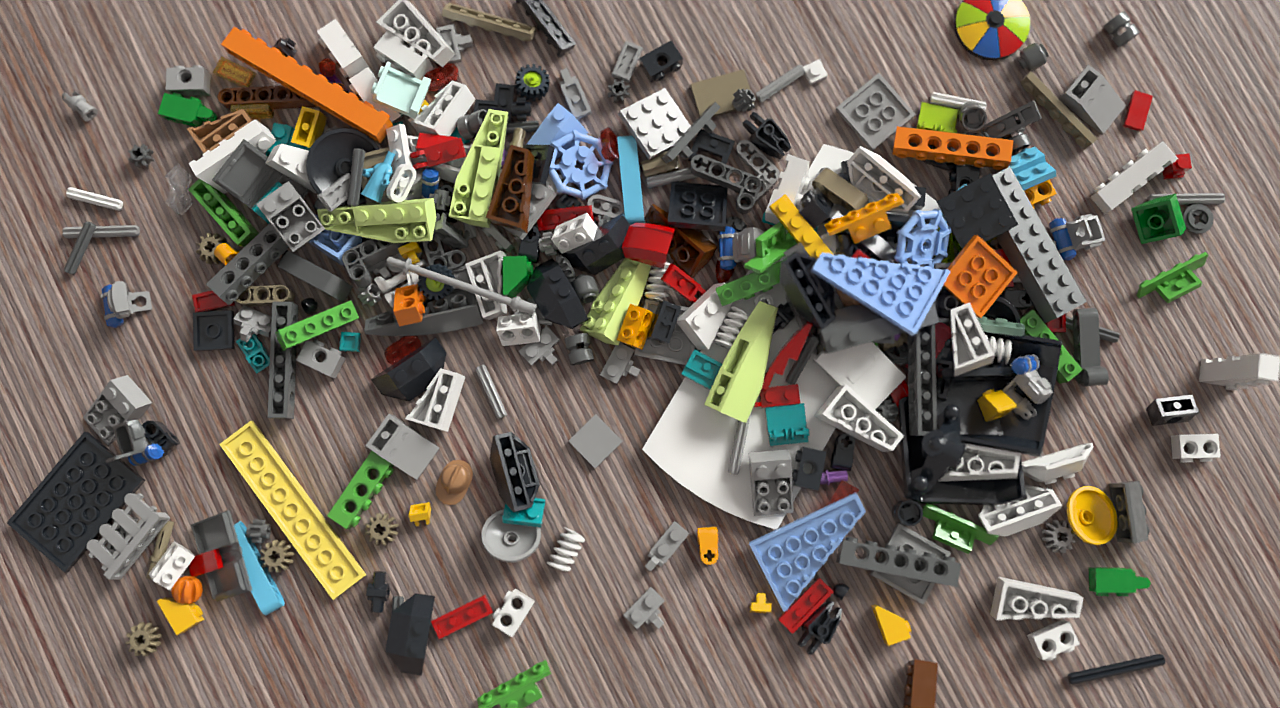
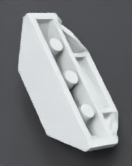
[847,146,921,212]
[1022,443,1093,485]
[979,485,1062,537]

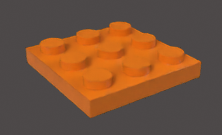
[943,235,1018,318]

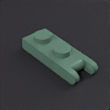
[977,316,1025,336]

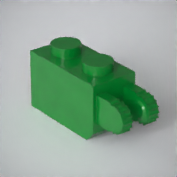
[158,92,218,127]
[1088,567,1151,597]

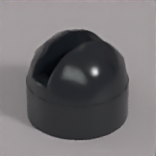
[301,297,318,314]
[833,583,850,601]

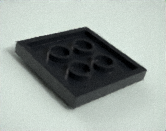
[936,173,1018,249]
[667,181,728,232]

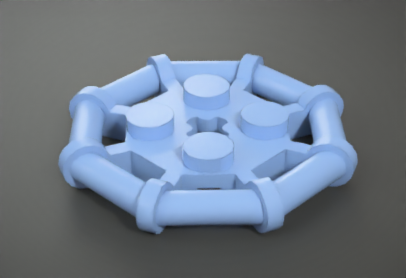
[548,130,613,200]
[894,209,952,269]

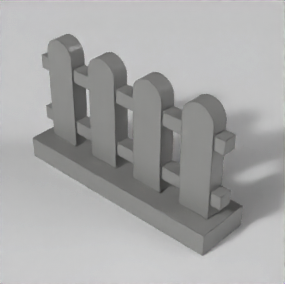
[87,493,170,580]

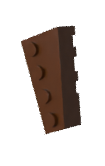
[486,145,534,234]
[903,659,938,708]

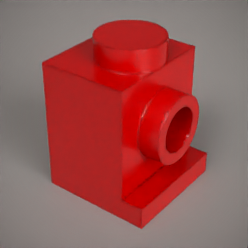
[1162,153,1192,180]

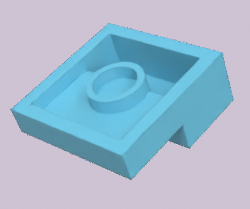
[1002,147,1056,190]

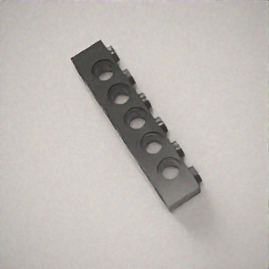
[206,223,289,305]
[268,302,298,419]
[907,324,937,436]
[836,536,961,587]

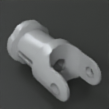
[62,91,98,121]
[1005,387,1037,420]

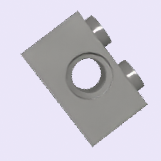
[166,65,211,96]
[296,339,346,379]

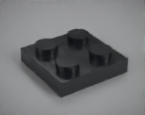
[193,310,235,352]

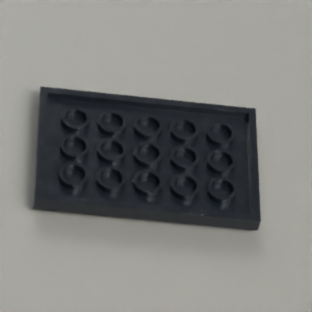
[7,432,145,572]

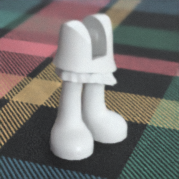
[374,259,427,308]

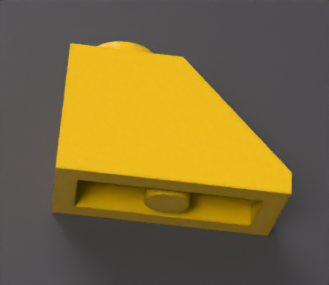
[291,106,327,148]
[977,389,1017,422]
[157,597,204,635]
[871,604,911,646]

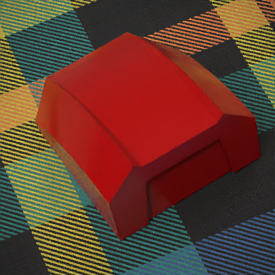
[622,223,675,269]

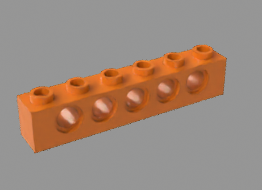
[892,126,1013,170]

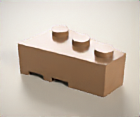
[187,109,253,153]

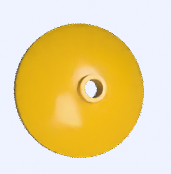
[1067,486,1117,545]

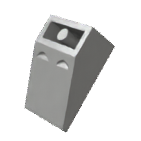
[1059,65,1126,135]
[256,181,325,252]
[83,375,152,446]
[366,414,440,480]
[749,449,793,516]

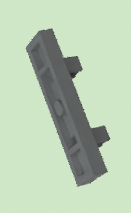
[966,101,1042,153]
[661,102,720,164]

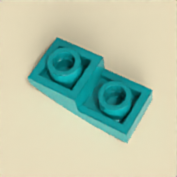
[236,334,270,374]

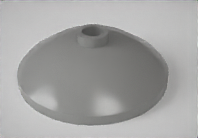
[482,509,541,562]

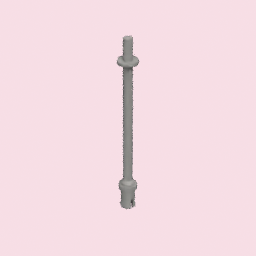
[387,257,537,316]

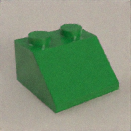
[1131,193,1186,244]
[503,256,534,298]

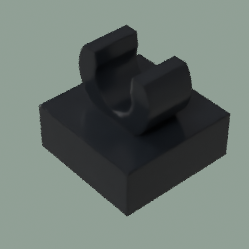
[555,193,581,209]

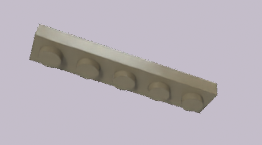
[442,3,537,41]
[1020,71,1097,149]

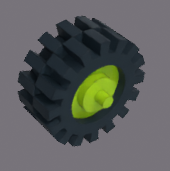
[515,64,550,101]
[418,264,455,300]

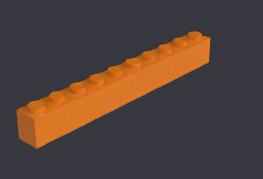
[221,27,393,144]

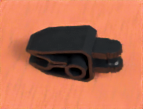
[743,112,791,159]
[797,601,842,655]

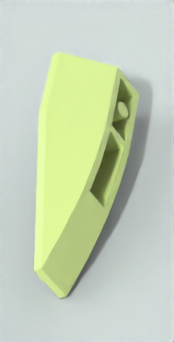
[449,109,508,228]
[317,198,436,243]
[580,258,651,345]
[704,301,778,423]

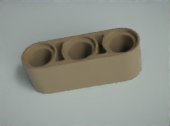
[812,168,868,212]
[235,285,295,307]

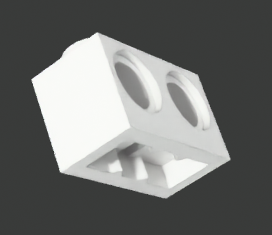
[551,213,597,253]
[497,312,541,346]
[1171,434,1220,463]
[149,541,195,590]
[492,589,535,637]
[1027,620,1079,661]

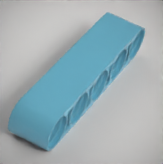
[617,135,645,225]
[234,521,285,615]

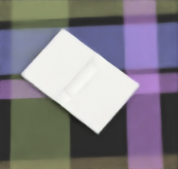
[815,342,906,410]

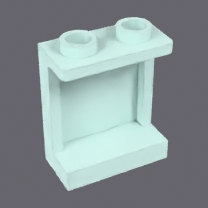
[371,61,431,119]

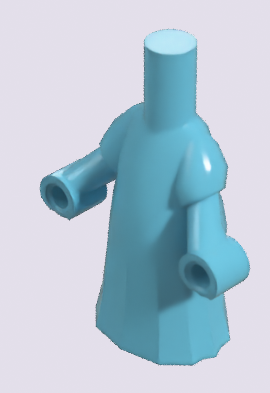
[361,151,395,203]

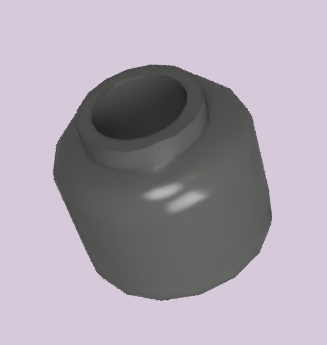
[1018,43,1049,71]
[571,274,599,304]

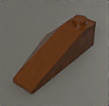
[644,204,718,278]

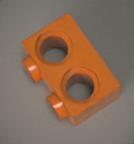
[393,284,426,327]

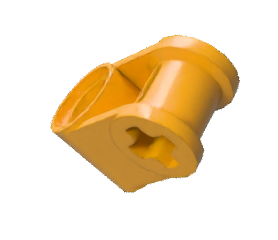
[214,243,239,265]
[697,527,718,565]

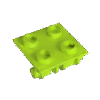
[917,102,959,133]

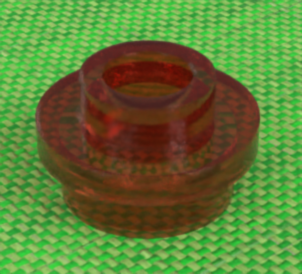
[318,58,336,77]

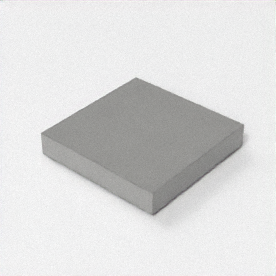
[569,414,623,469]

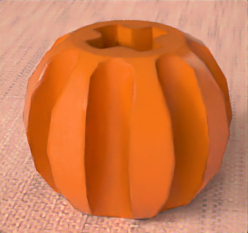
[171,576,203,604]

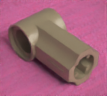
[641,151,681,178]

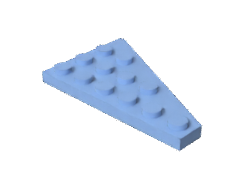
[811,253,951,336]
[749,493,865,612]

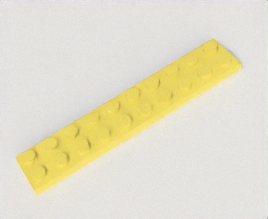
[219,421,366,600]

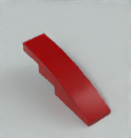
[762,321,812,390]

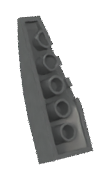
[364,289,483,336]
[817,303,939,354]

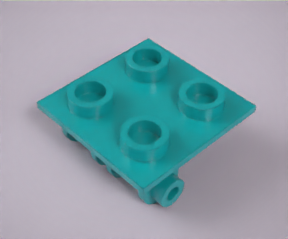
[765,403,809,446]

